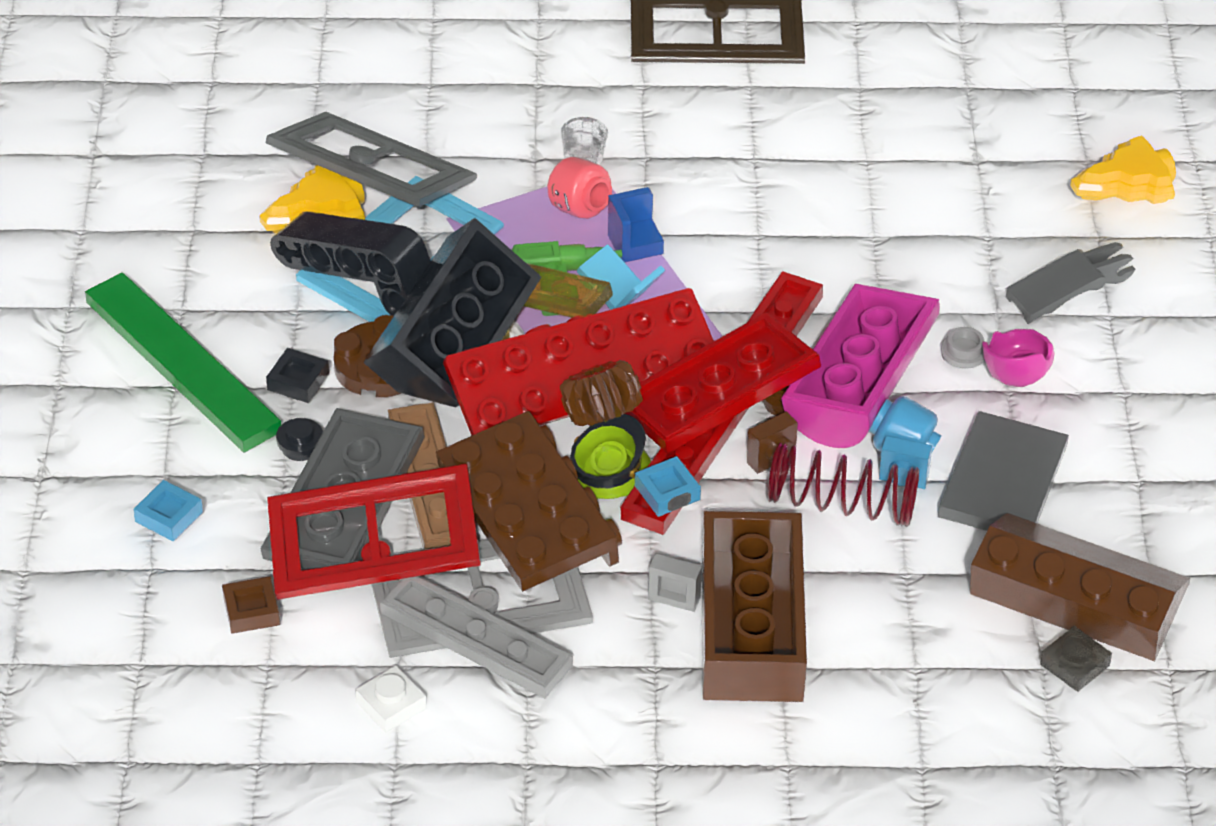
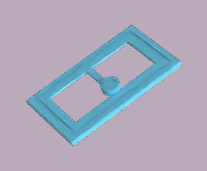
[296,176,504,322]

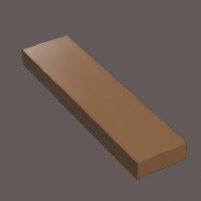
[388,402,451,550]

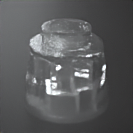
[561,117,608,165]

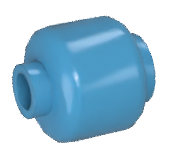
[869,396,942,454]

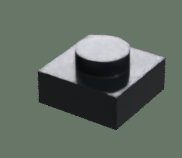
[266,347,329,403]

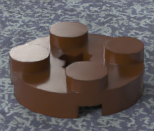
[333,315,401,397]

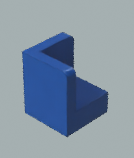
[608,187,664,263]

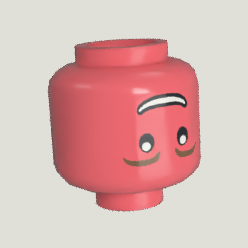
[547,157,612,219]

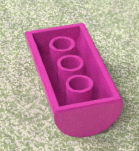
[782,284,940,448]

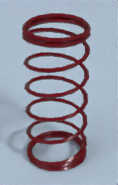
[767,442,920,527]

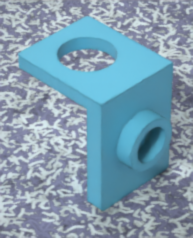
[577,245,665,310]

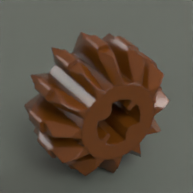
[560,360,643,426]

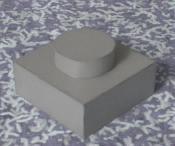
[648,553,702,612]

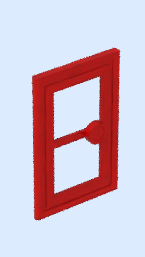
[267,463,481,600]

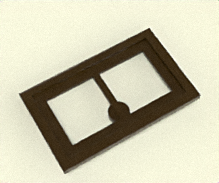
[631,0,805,64]

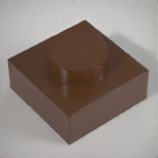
[747,411,798,474]
[222,576,280,634]

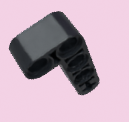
[270,211,431,316]

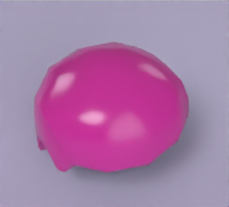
[982,329,1055,387]

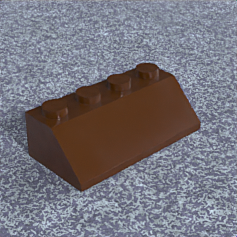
[970,513,1190,662]

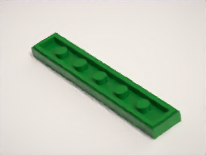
[85,272,281,453]

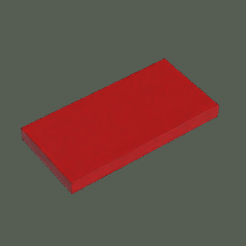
[624,312,821,454]

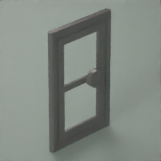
[265,111,477,207]

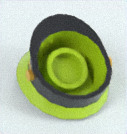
[570,414,651,499]

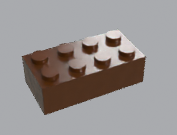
[702,511,807,702]

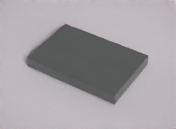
[938,411,1069,531]

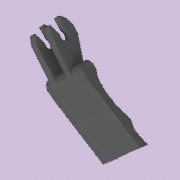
[1005,242,1136,324]

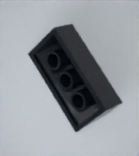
[363,218,542,408]

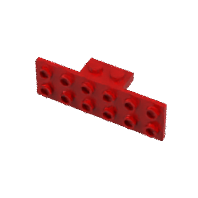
[443,288,714,436]

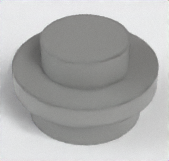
[942,327,985,368]

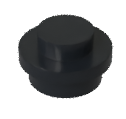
[276,418,323,461]

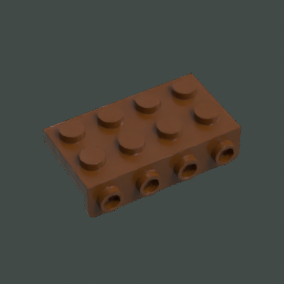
[436,411,622,592]

